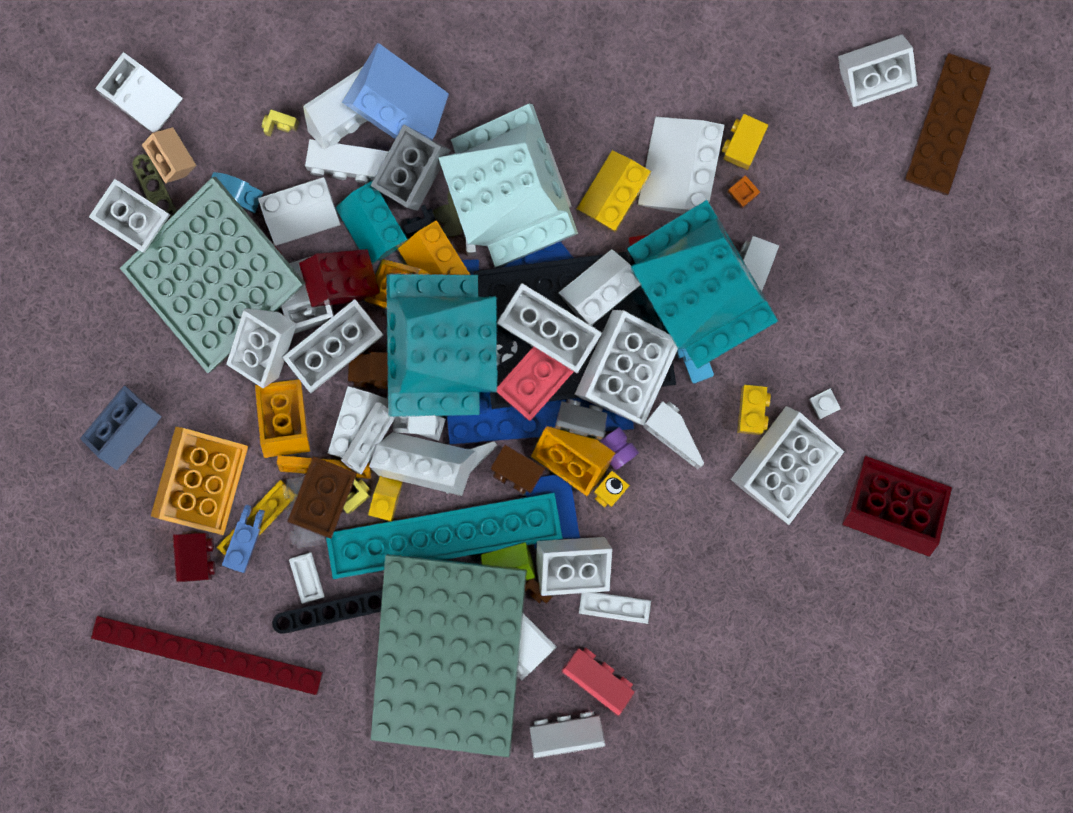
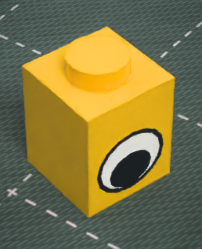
[594,471,630,508]

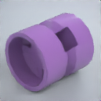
[600,427,639,471]

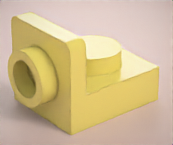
[262,110,299,137]
[343,479,371,514]

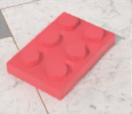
[497,347,574,421]

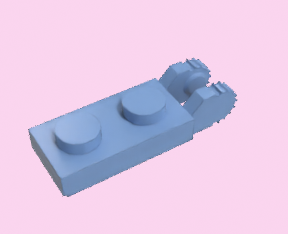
[222,505,265,573]

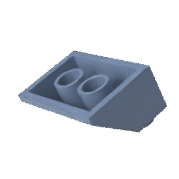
[80,385,162,470]

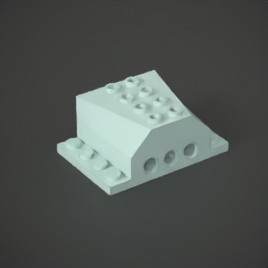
[438,104,578,268]

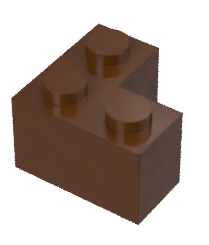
[348,352,388,390]
[490,445,545,495]

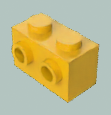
[737,385,771,435]

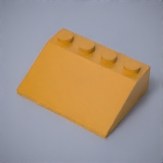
[151,427,248,535]

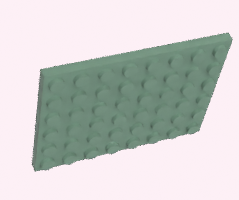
[371,554,527,757]

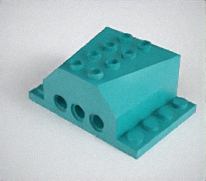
[627,200,779,369]
[387,274,497,417]

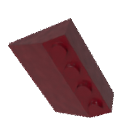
[842,456,952,557]

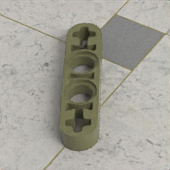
[133,154,177,224]

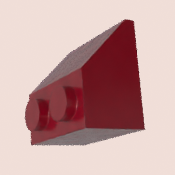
[173,533,216,582]

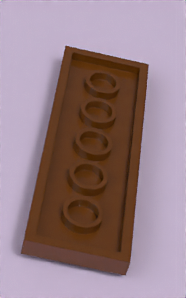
[904,53,991,196]

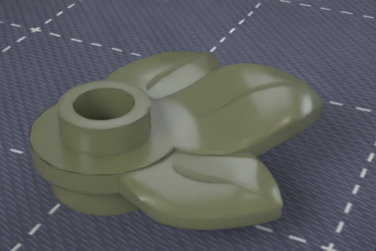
[433,191,463,237]

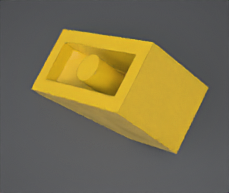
[368,476,403,522]

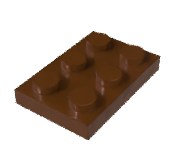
[287,456,357,539]

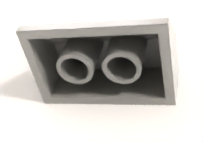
[370,124,451,211]

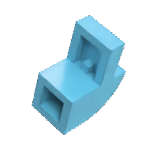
[211,172,263,213]

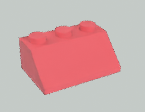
[562,647,635,716]

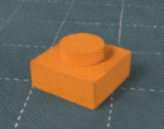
[727,175,760,209]

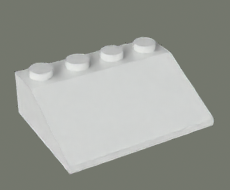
[638,117,724,214]
[575,310,678,426]
[731,406,844,525]

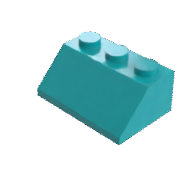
[335,180,407,265]

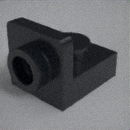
[404,204,436,238]

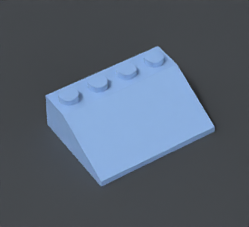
[342,43,449,139]

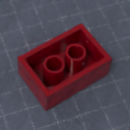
[299,249,380,307]

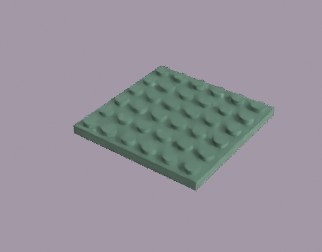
[120,177,306,373]

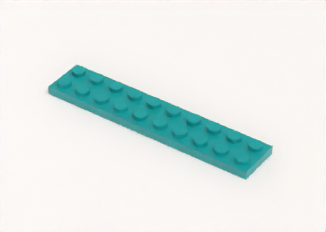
[326,493,563,579]

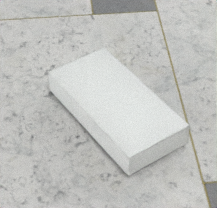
[289,552,325,604]

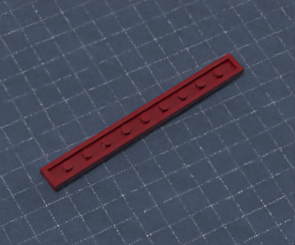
[91,616,323,695]

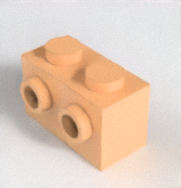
[142,127,197,183]

